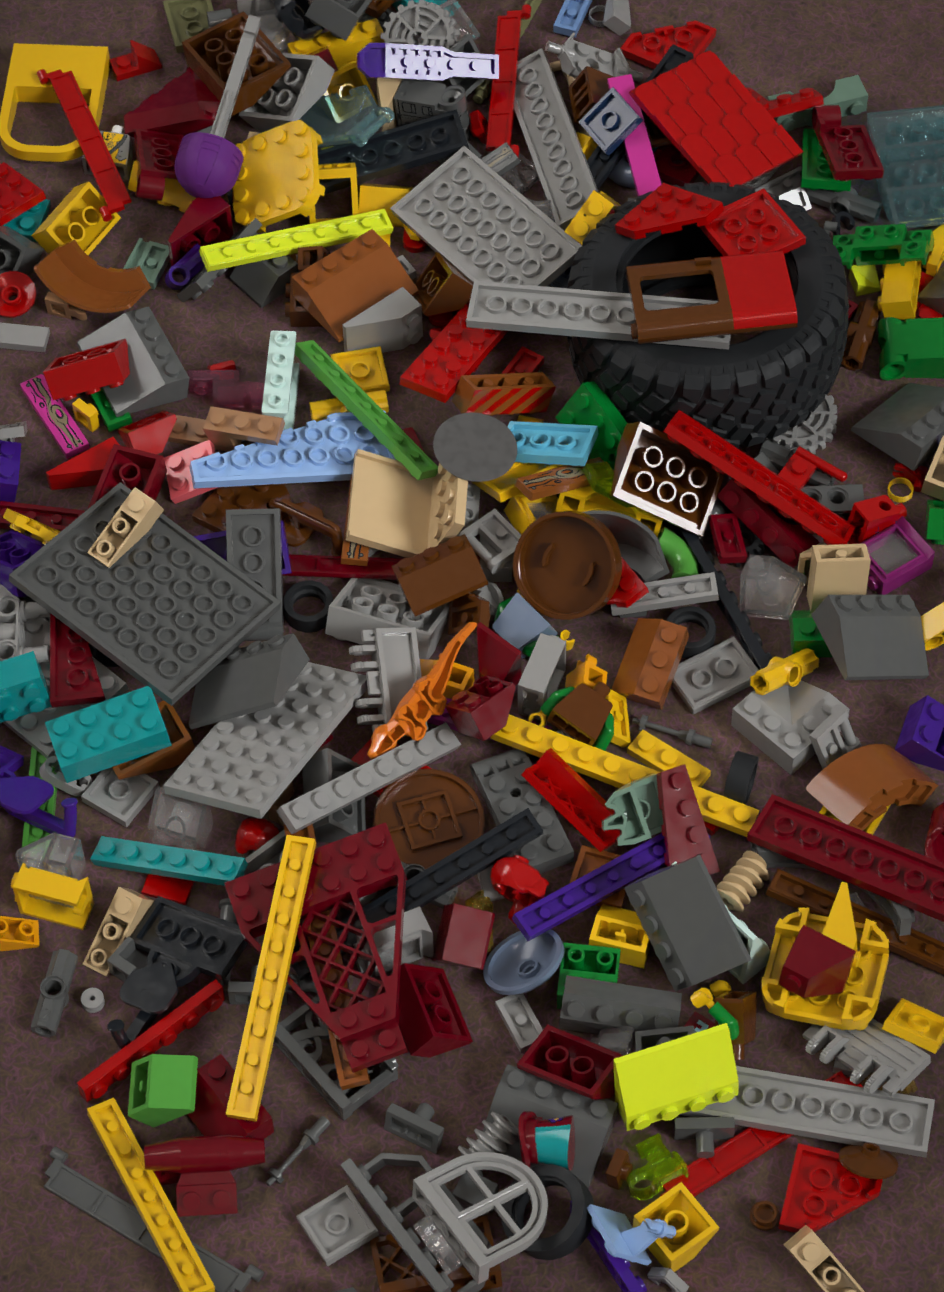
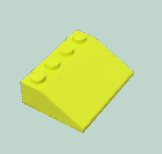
[614,1023,739,1131]

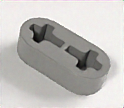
[39,756,92,796]

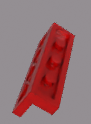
[521,748,620,852]

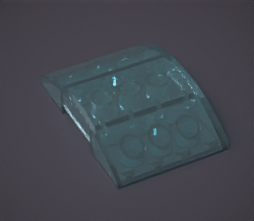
[867,105,944,229]

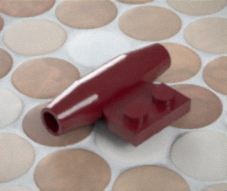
[144,1135,265,1217]

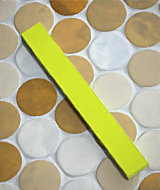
[199,209,394,272]

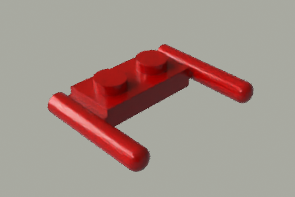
[767,446,848,525]

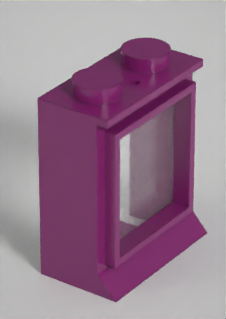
[860,516,935,595]

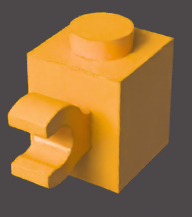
[565,654,608,689]

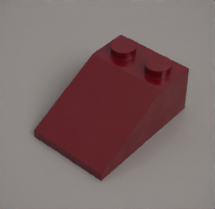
[168,196,233,275]

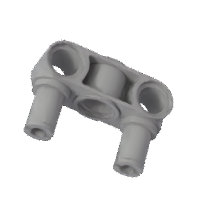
[0,595,50,663]

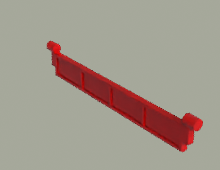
[486,4,531,158]
[37,69,132,222]
[660,1071,863,1197]

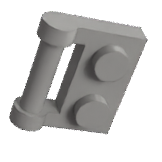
[459,509,521,574]
[809,704,862,769]

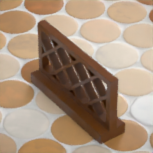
[370,1215,502,1292]

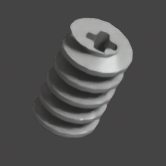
[458,1111,519,1176]

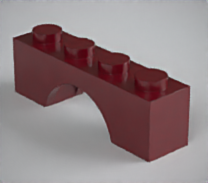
[717,478,820,570]

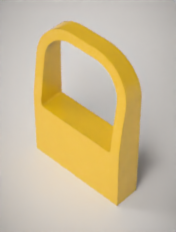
[0,43,110,162]

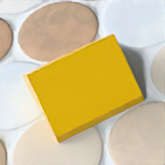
[359,183,413,227]

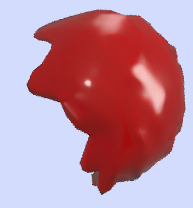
[235,817,280,854]

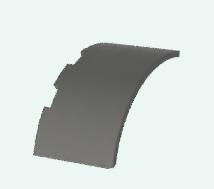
[583,510,670,583]

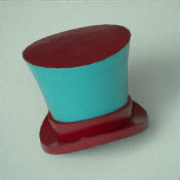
[518,1111,575,1171]

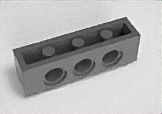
[769,484,864,525]

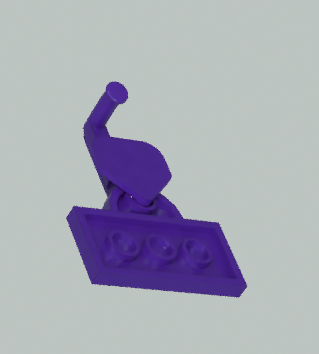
[0,745,78,841]

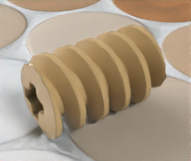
[717,851,770,913]

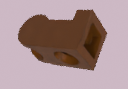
[298,246,330,271]

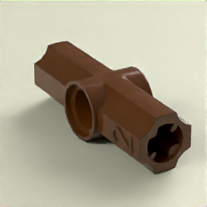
[841,299,880,371]

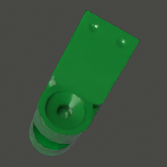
[878,317,944,381]

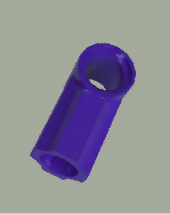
[165,244,205,290]

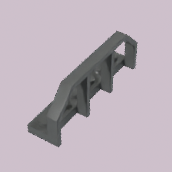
[341,1153,492,1292]

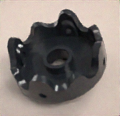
[273,0,325,41]

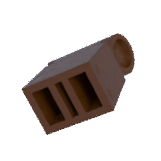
[568,66,637,125]

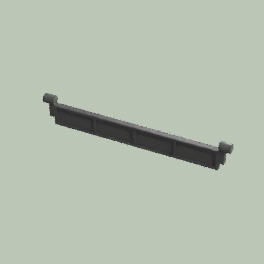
[44,1147,264,1292]

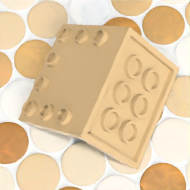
[346,449,468,558]

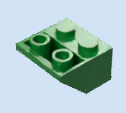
[557,942,621,1009]

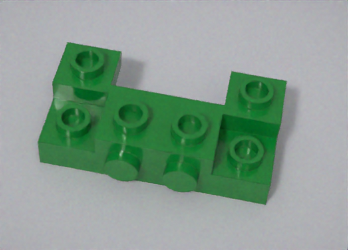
[833,224,935,269]

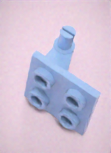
[587,1204,676,1266]

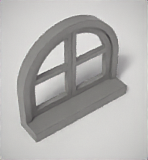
[412,1152,548,1284]

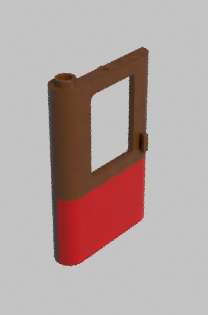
[626,250,798,344]

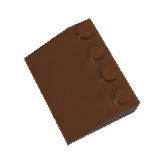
[182,11,291,116]
[611,422,725,537]

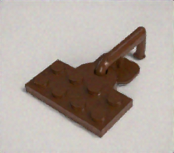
[192,484,343,556]

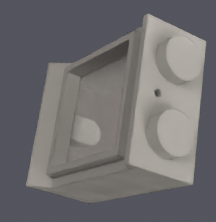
[353,906,434,977]

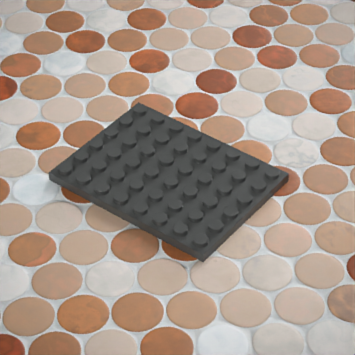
[9,482,281,706]

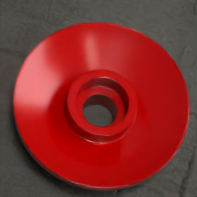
[0,271,37,318]

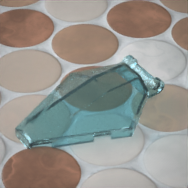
[299,85,395,147]

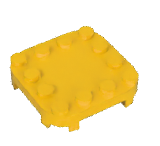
[232,120,325,233]
[762,908,889,1030]

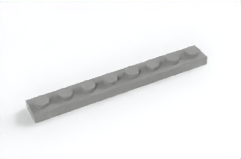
[276,723,461,834]

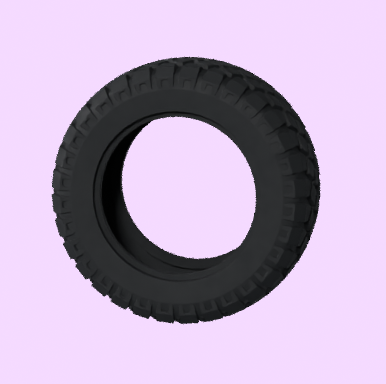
[567,182,849,449]

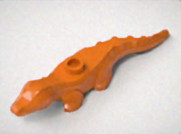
[367,622,477,760]

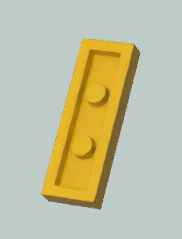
[627,730,711,787]

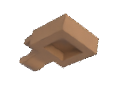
[44,292,87,320]

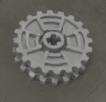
[381,0,460,49]
[763,394,837,454]

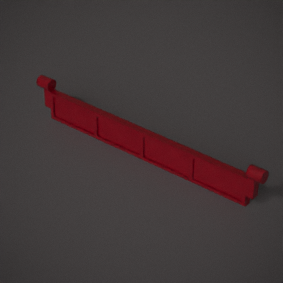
[282,554,480,580]

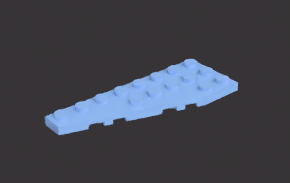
[190,410,396,489]

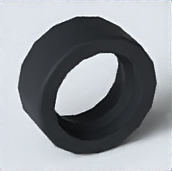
[283,580,333,633]
[666,606,716,659]
[723,751,759,805]

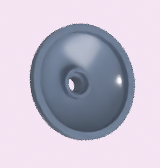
[483,929,564,995]

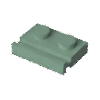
[123,238,170,289]

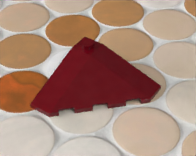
[124,67,220,137]

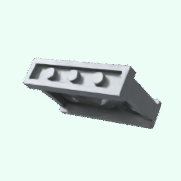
[274,995,399,1121]

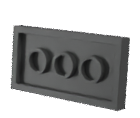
[176,218,262,303]

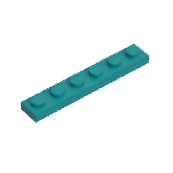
[90,836,248,886]

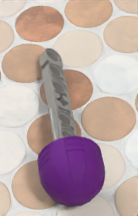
[175,14,261,198]

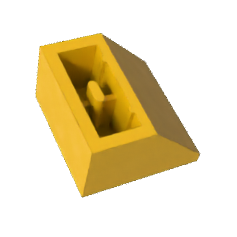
[589,904,651,969]

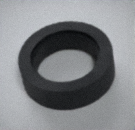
[501,1164,594,1260]

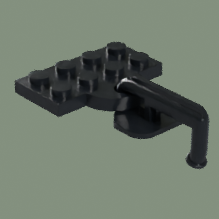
[107,896,248,1050]

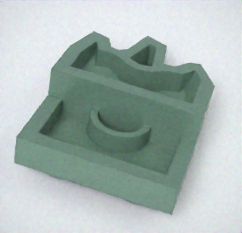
[602,773,663,846]

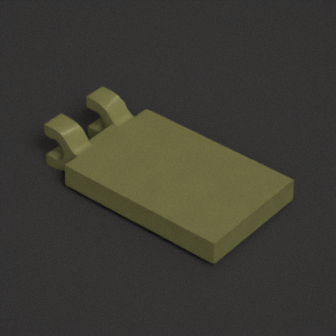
[163,0,214,68]

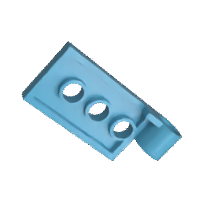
[507,421,599,466]

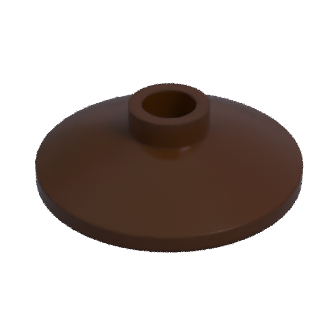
[839,1143,898,1179]

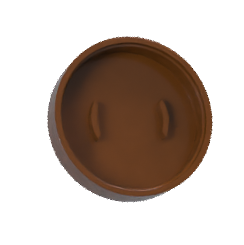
[513,511,622,620]

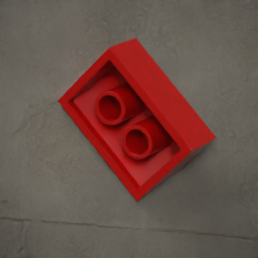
[43,339,130,401]

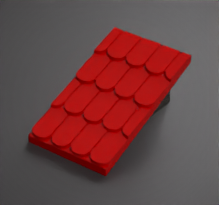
[629,50,803,189]

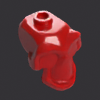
[490,855,549,926]

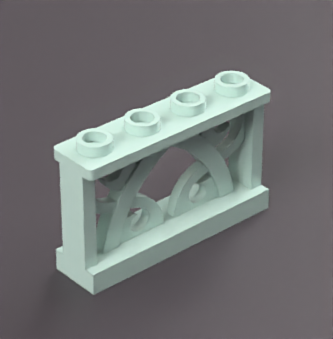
[262,331,300,430]

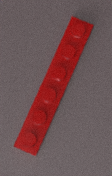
[77,979,225,1103]

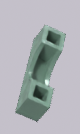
[767,75,868,131]

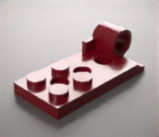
[134,128,184,201]

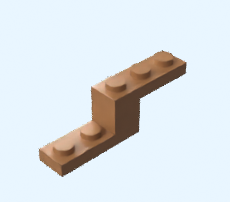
[168,406,285,452]

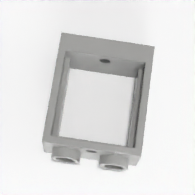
[518,633,566,721]

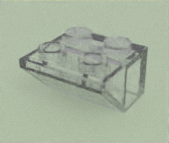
[15,833,87,881]

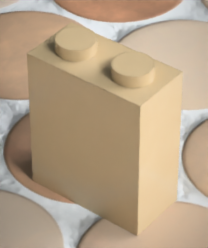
[807,544,871,613]

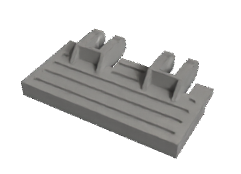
[349,627,428,736]
[803,1019,931,1096]

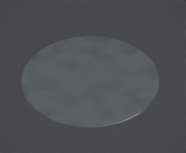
[433,413,517,482]

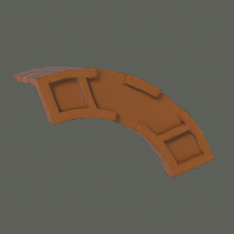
[34,239,151,313]
[806,744,938,831]

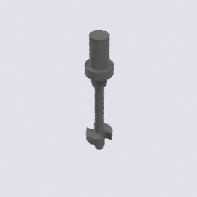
[632,715,713,749]
[266,1116,330,1186]

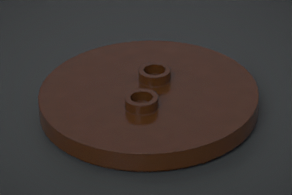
[373,769,485,870]

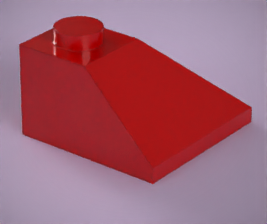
[117,410,177,454]

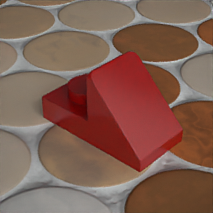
[109,40,162,82]

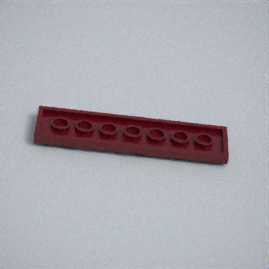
[747,794,944,922]

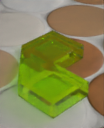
[582,462,634,508]

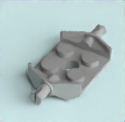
[545,32,643,83]

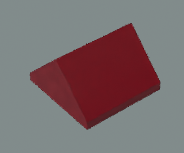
[432,903,495,970]

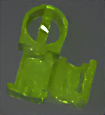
[627,1133,689,1200]

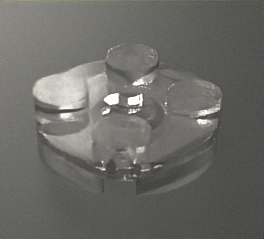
[413,1214,463,1275]

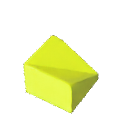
[849,265,880,296]

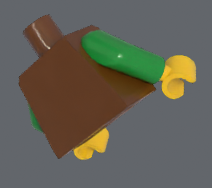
[528,682,614,751]
[690,980,757,1060]

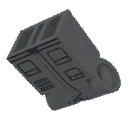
[393,79,471,141]

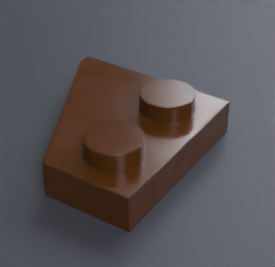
[448,592,490,636]

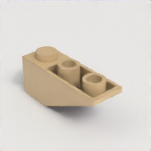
[87,487,164,568]
[83,887,154,977]
[783,1225,865,1292]

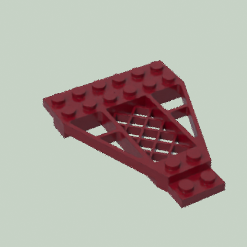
[224,822,408,1073]

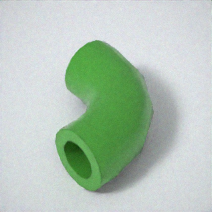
[658,527,699,579]

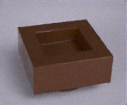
[605,1148,633,1190]

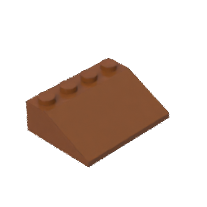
[292,229,419,342]

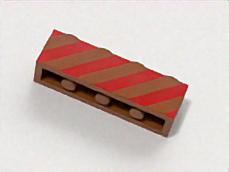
[452,372,556,416]

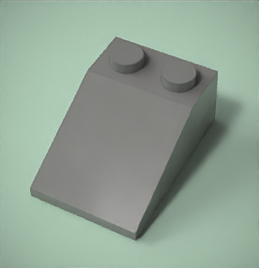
[342,287,423,353]

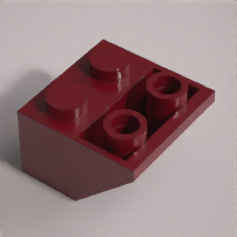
[445,676,516,741]

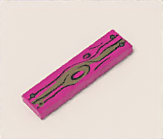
[20,373,90,459]

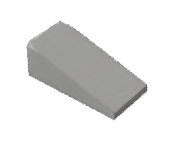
[603,0,631,36]

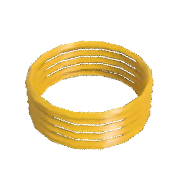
[887,478,914,503]

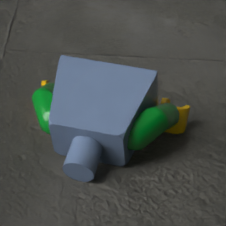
[492,589,575,658]

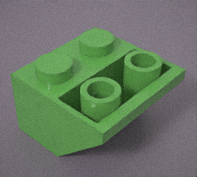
[128,1054,198,1128]

